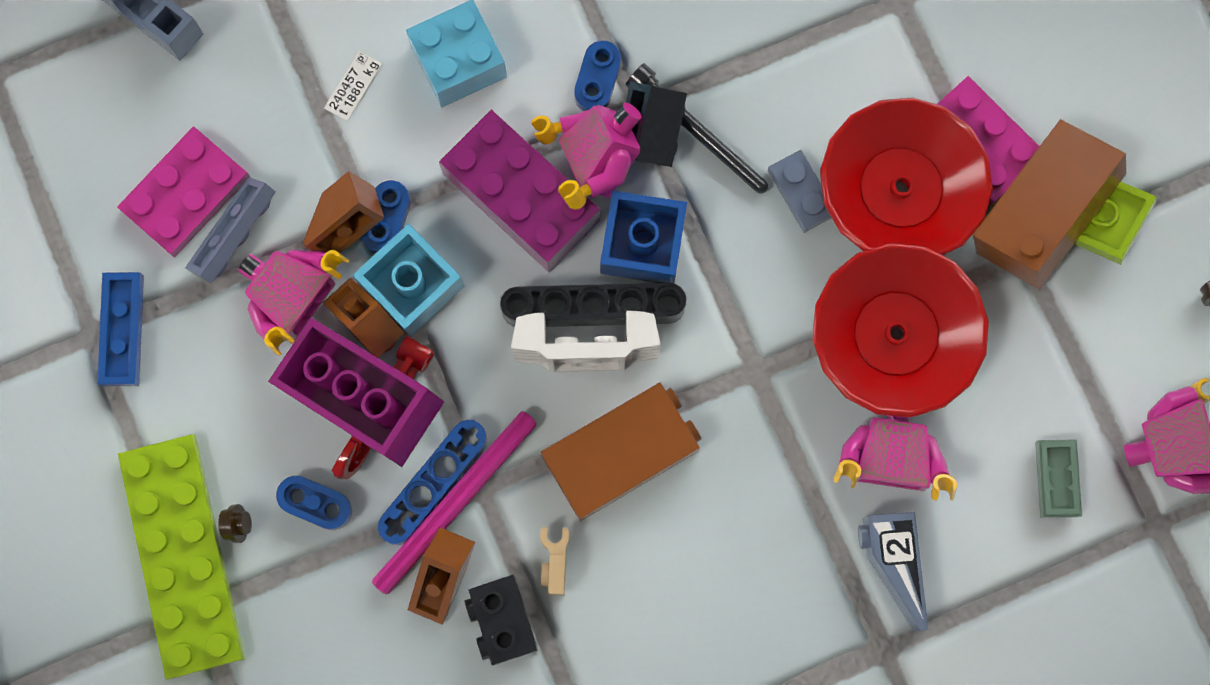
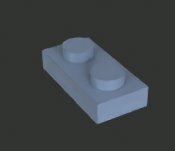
[767,150,831,233]

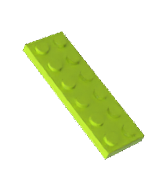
[117,434,245,680]

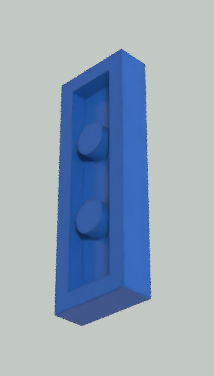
[97,272,144,387]

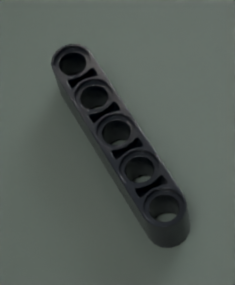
[500,283,687,327]

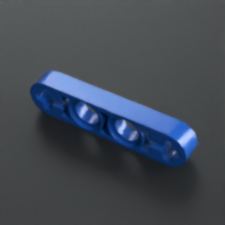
[378,420,487,545]

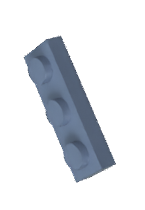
[185,177,276,284]

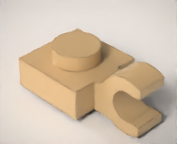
[540,527,570,596]

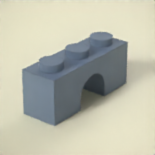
[103,0,204,61]

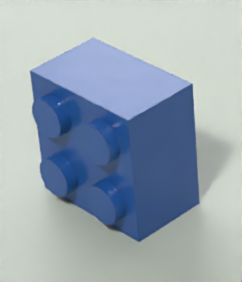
[600,190,687,284]

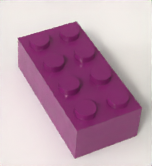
[439,109,600,272]
[268,317,444,467]

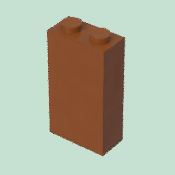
[541,382,702,522]

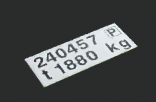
[324,51,383,121]

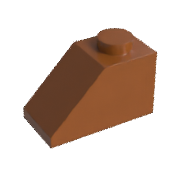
[303,171,384,254]
[323,278,405,358]
[407,527,475,625]

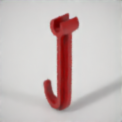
[331,336,435,480]

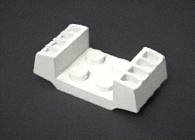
[511,311,661,372]

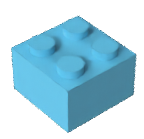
[406,0,507,108]
[353,223,465,337]

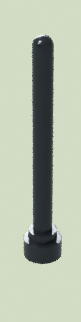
[625,63,768,194]

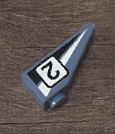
[858,512,929,631]

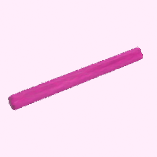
[372,411,536,594]

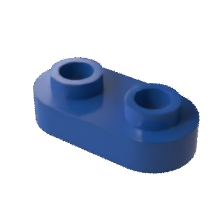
[574,41,621,111]
[362,180,411,254]
[276,476,352,530]

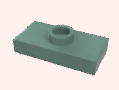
[1035,440,1082,518]

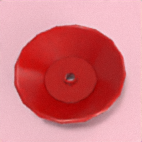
[820,97,993,256]
[812,243,989,418]

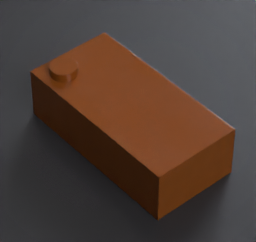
[973,119,1127,290]

